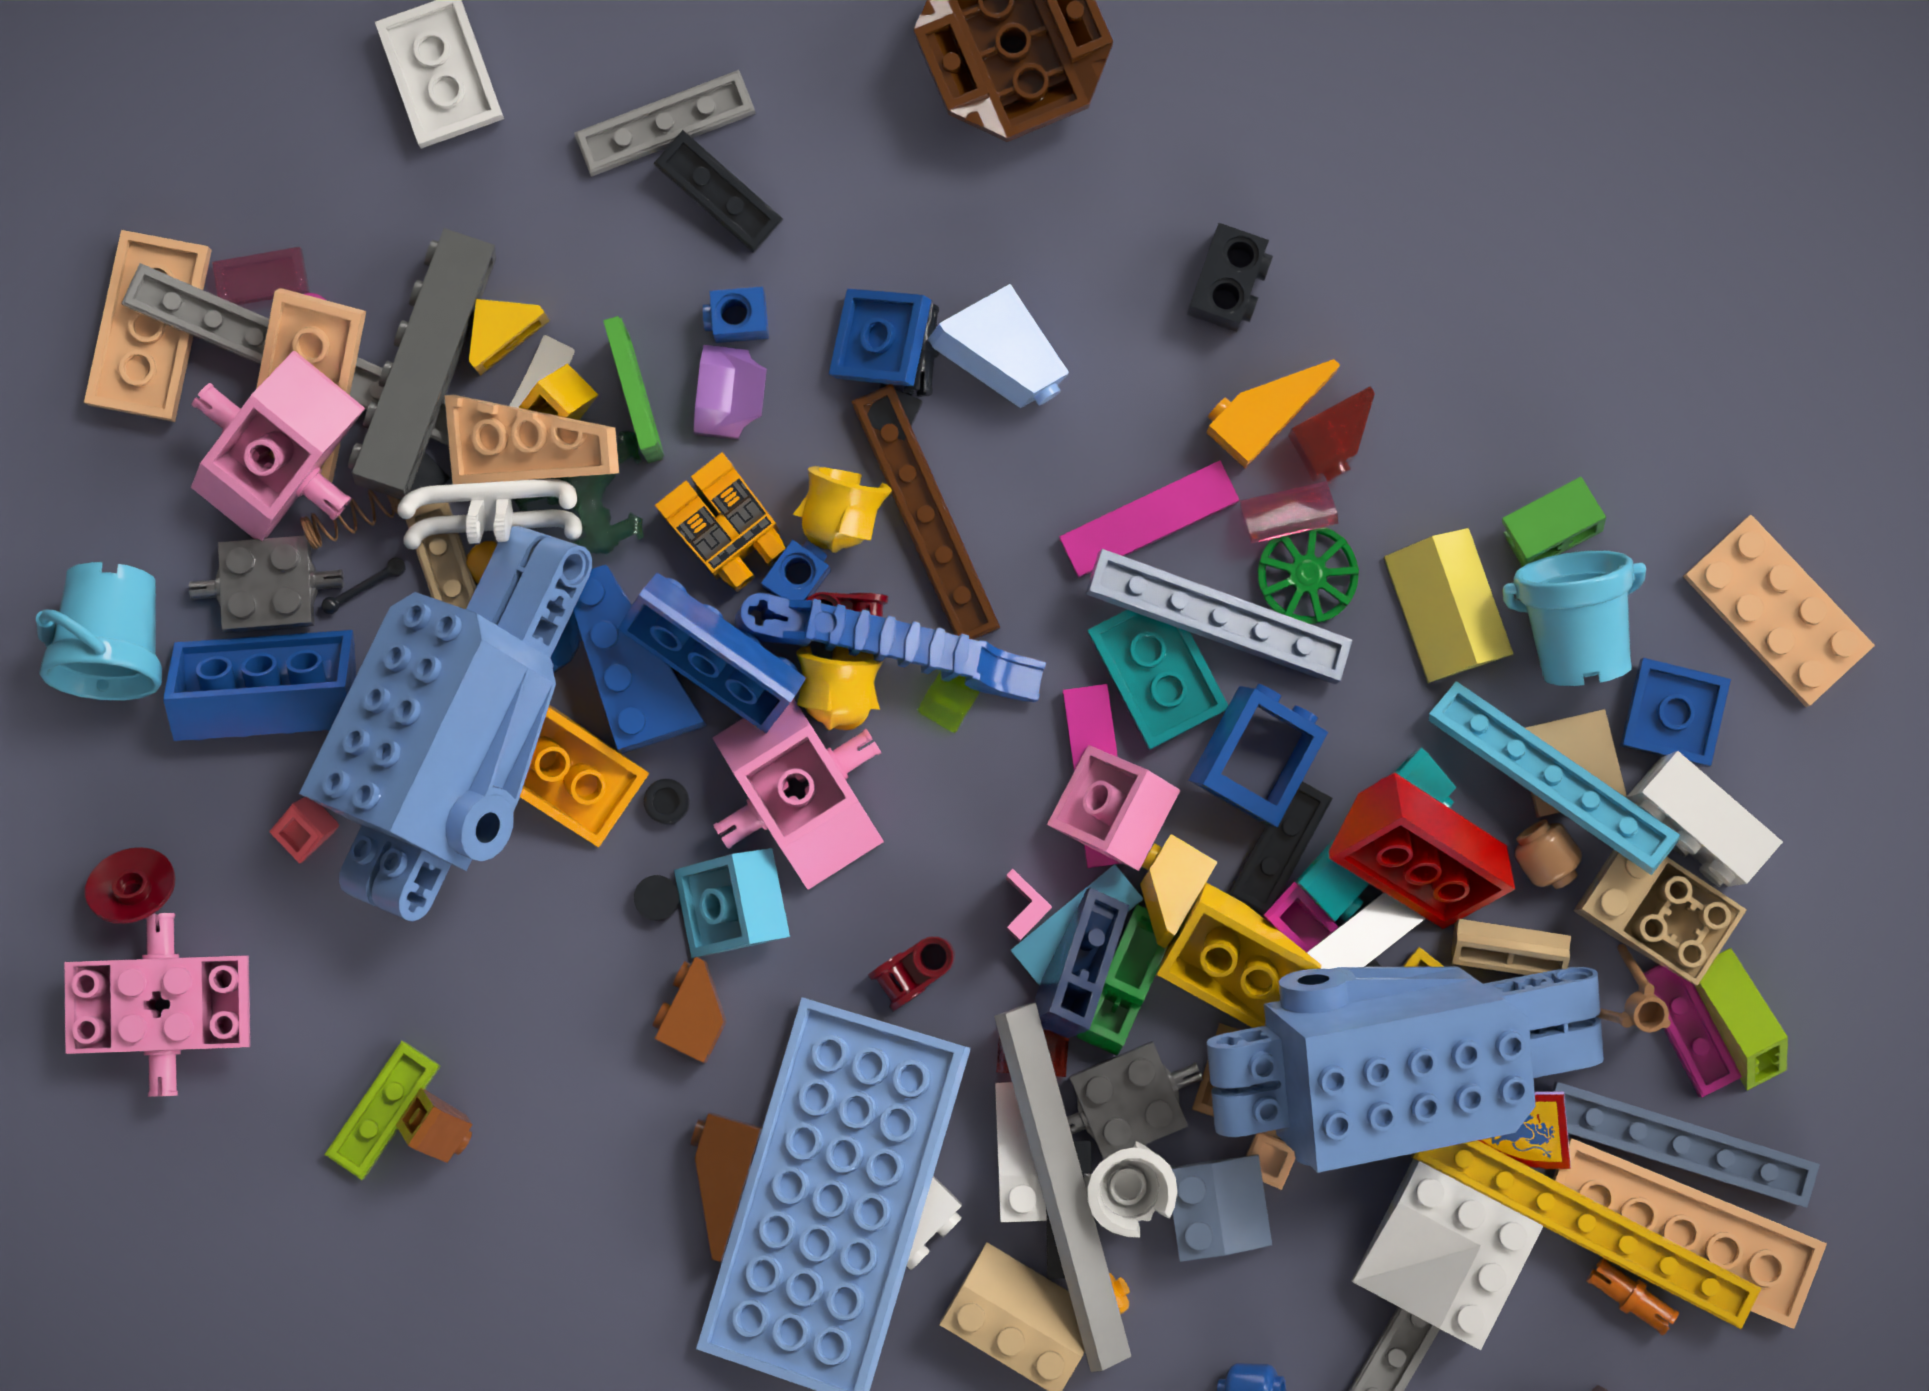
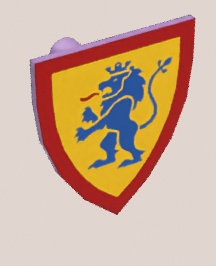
[1478,1092,1571,1169]

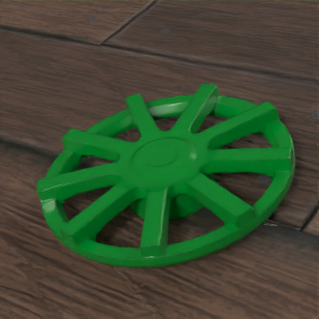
[1258,523,1359,624]

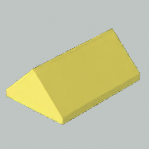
[1383,528,1513,683]

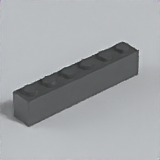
[348,228,496,500]

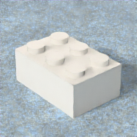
[1626,751,1783,887]

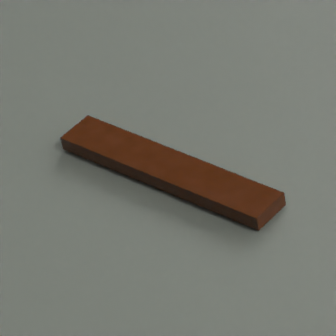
[851,384,1000,640]

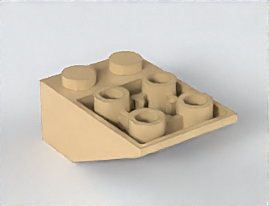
[1573,850,1747,986]

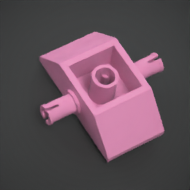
[191,351,366,541]
[713,698,884,890]
[64,913,250,1097]

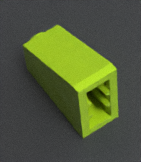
[1694,948,1788,1090]

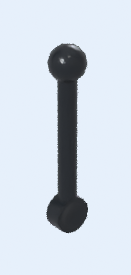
[322,557,406,614]

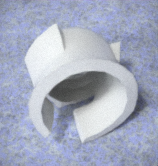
[1084,1141,1177,1237]

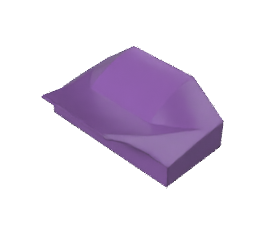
[694,345,767,440]

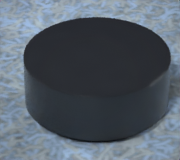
[644,779,690,824]
[634,875,680,921]

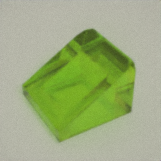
[918,671,980,733]

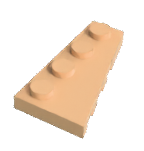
[444,395,619,484]

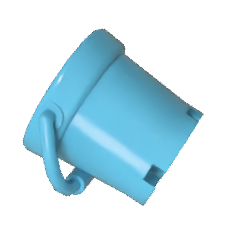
[1503,551,1646,686]
[36,562,162,701]

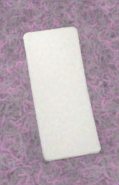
[509,335,575,408]

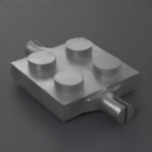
[189,535,344,633]
[1067,1041,1203,1159]

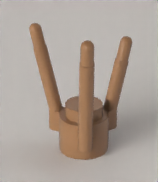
[1596,944,1671,1033]

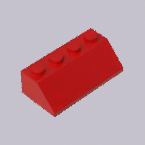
[1329,772,1515,929]

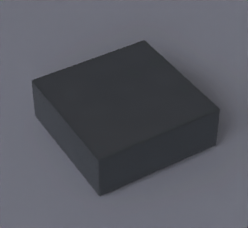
[867,383,922,441]

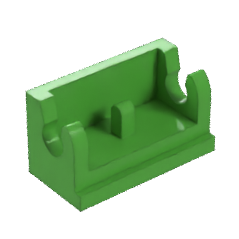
[1502,476,1606,567]

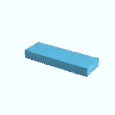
[1010,864,1143,985]

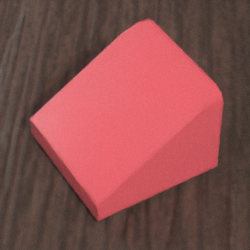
[269,797,339,864]

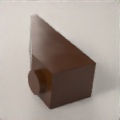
[690,1112,763,1262]

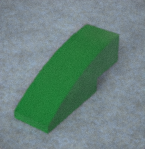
[1076,904,1169,1056]

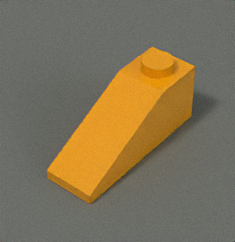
[1206,359,1340,469]

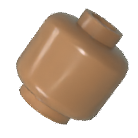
[1514,819,1582,889]

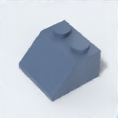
[1171,1154,1272,1262]

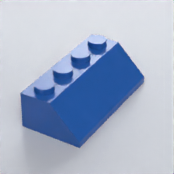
[618,572,806,733]
[163,630,356,741]

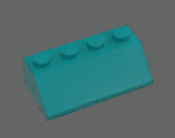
[1295,747,1456,922]

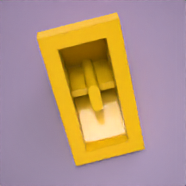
[469,299,550,376]

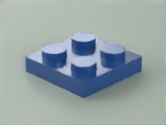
[829,288,932,386]
[1620,658,1731,768]

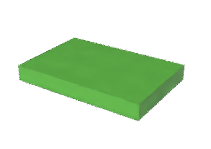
[603,316,665,464]

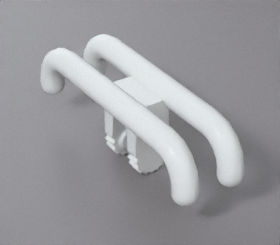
[397,479,582,550]

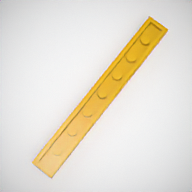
[1411,1140,1762,1329]

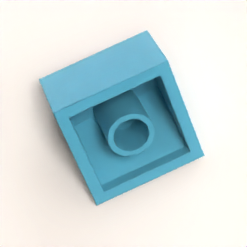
[674,848,790,958]

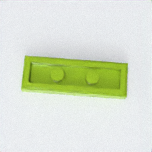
[324,1041,441,1180]

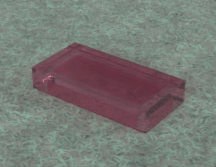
[212,247,310,305]
[1240,481,1338,543]

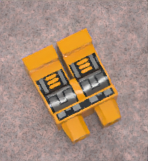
[655,452,786,592]

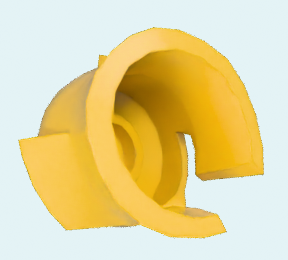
[793,466,892,553]
[796,646,883,731]

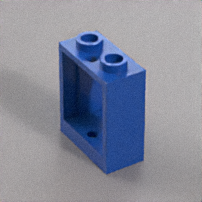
[1188,683,1328,827]

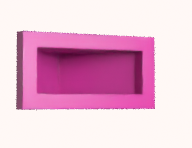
[1263,882,1339,952]

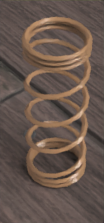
[300,489,401,550]

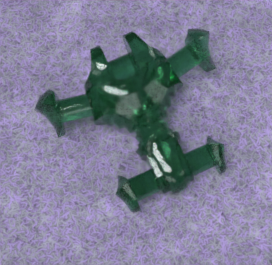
[512,430,644,555]

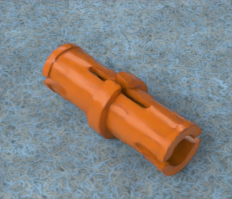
[1586,1258,1679,1336]

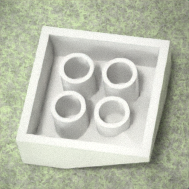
[1352,1159,1543,1350]

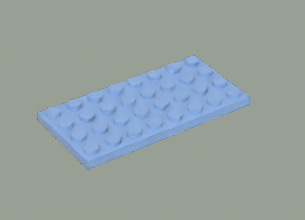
[696,997,971,1391]

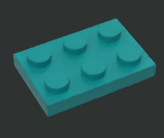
[1087,610,1228,750]

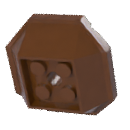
[913,0,1114,142]

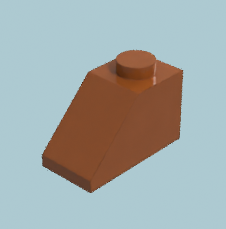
[396,1087,473,1163]

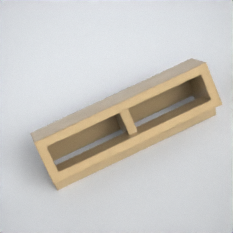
[1451,919,1571,975]

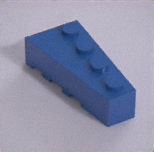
[573,564,708,754]

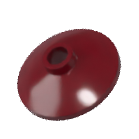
[85,847,176,923]

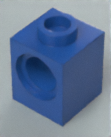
[703,286,769,343]
[761,539,831,600]

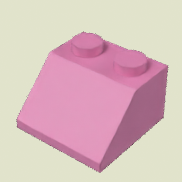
[1047,745,1180,871]

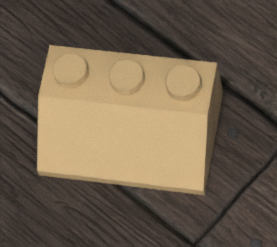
[940,1242,1085,1391]

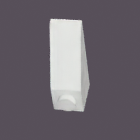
[995,1082,1047,1222]

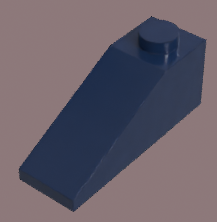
[1034,887,1130,1038]

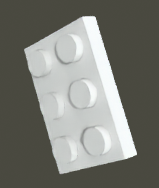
[375,0,504,149]

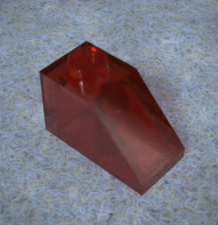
[1288,386,1375,482]

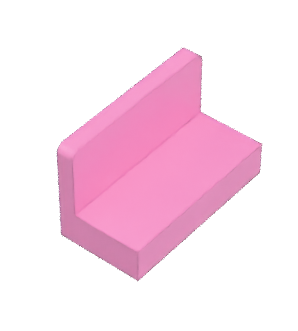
[1005,869,1052,942]

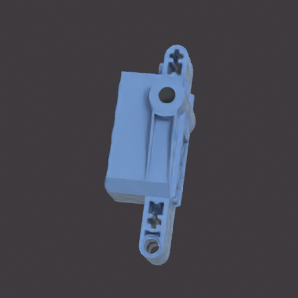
[299,526,592,921]
[1206,967,1604,1173]

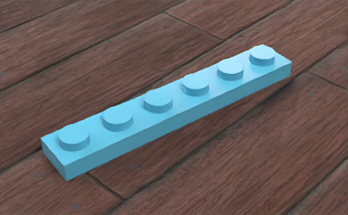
[1429,681,1680,875]

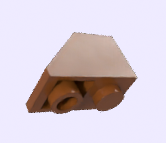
[652,957,727,1063]

